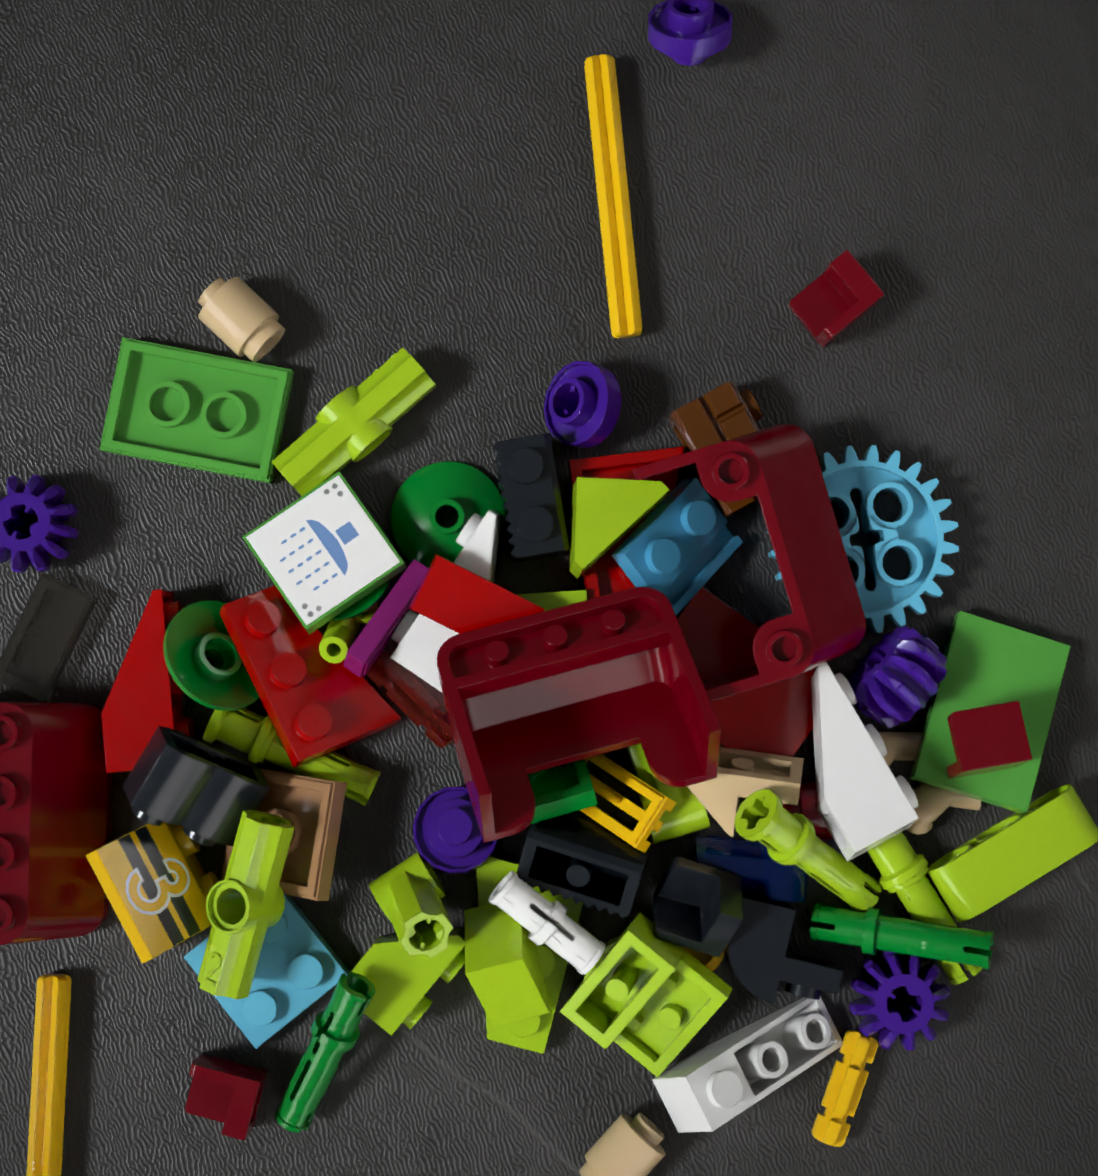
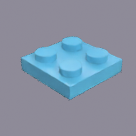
[183,894,350,1049]

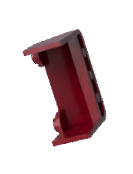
[633,424,866,702]

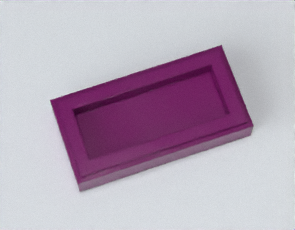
[344,559,428,677]

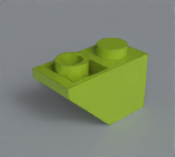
[350,928,465,1036]

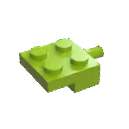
[560,912,733,1078]

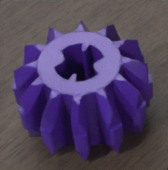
[0,475,79,573]
[848,626,947,728]
[849,951,950,1051]

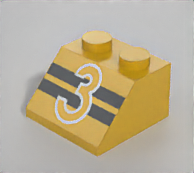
[86,822,219,964]

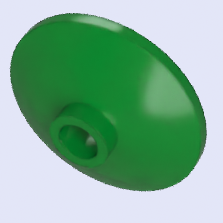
[391,461,506,569]
[163,600,260,711]

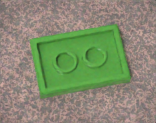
[99,337,294,484]
[910,611,1071,814]

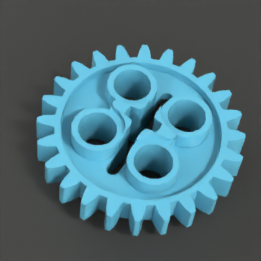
[767,445,959,634]

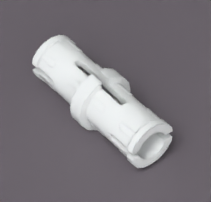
[488,871,606,975]

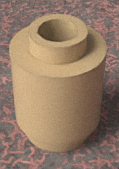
[198,277,285,362]
[579,1113,666,1176]

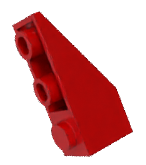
[101,589,195,773]

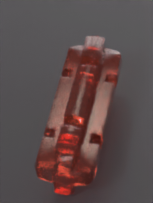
[366,651,453,748]

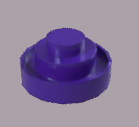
[648,0,732,66]
[544,361,622,448]
[413,786,499,874]

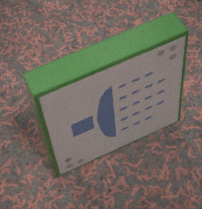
[242,471,407,635]

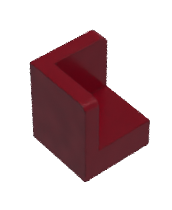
[789,250,884,348]
[946,700,1033,779]
[185,1053,268,1141]

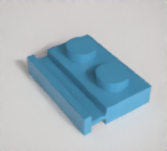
[611,478,743,615]

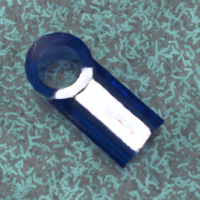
[693,835,808,902]

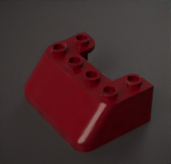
[437,587,721,843]
[0,701,113,945]

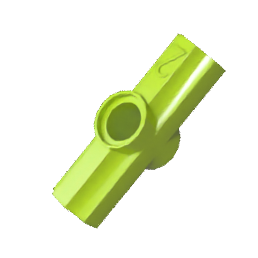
[272,347,436,496]
[197,810,295,1000]

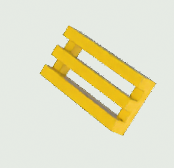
[580,754,676,853]

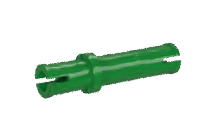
[810,903,994,970]
[275,972,376,1133]

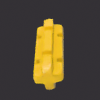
[812,1030,879,1147]

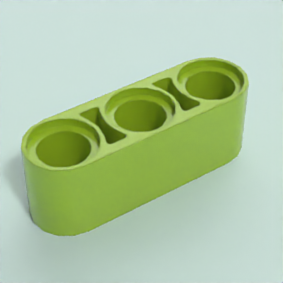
[927,784,1098,922]

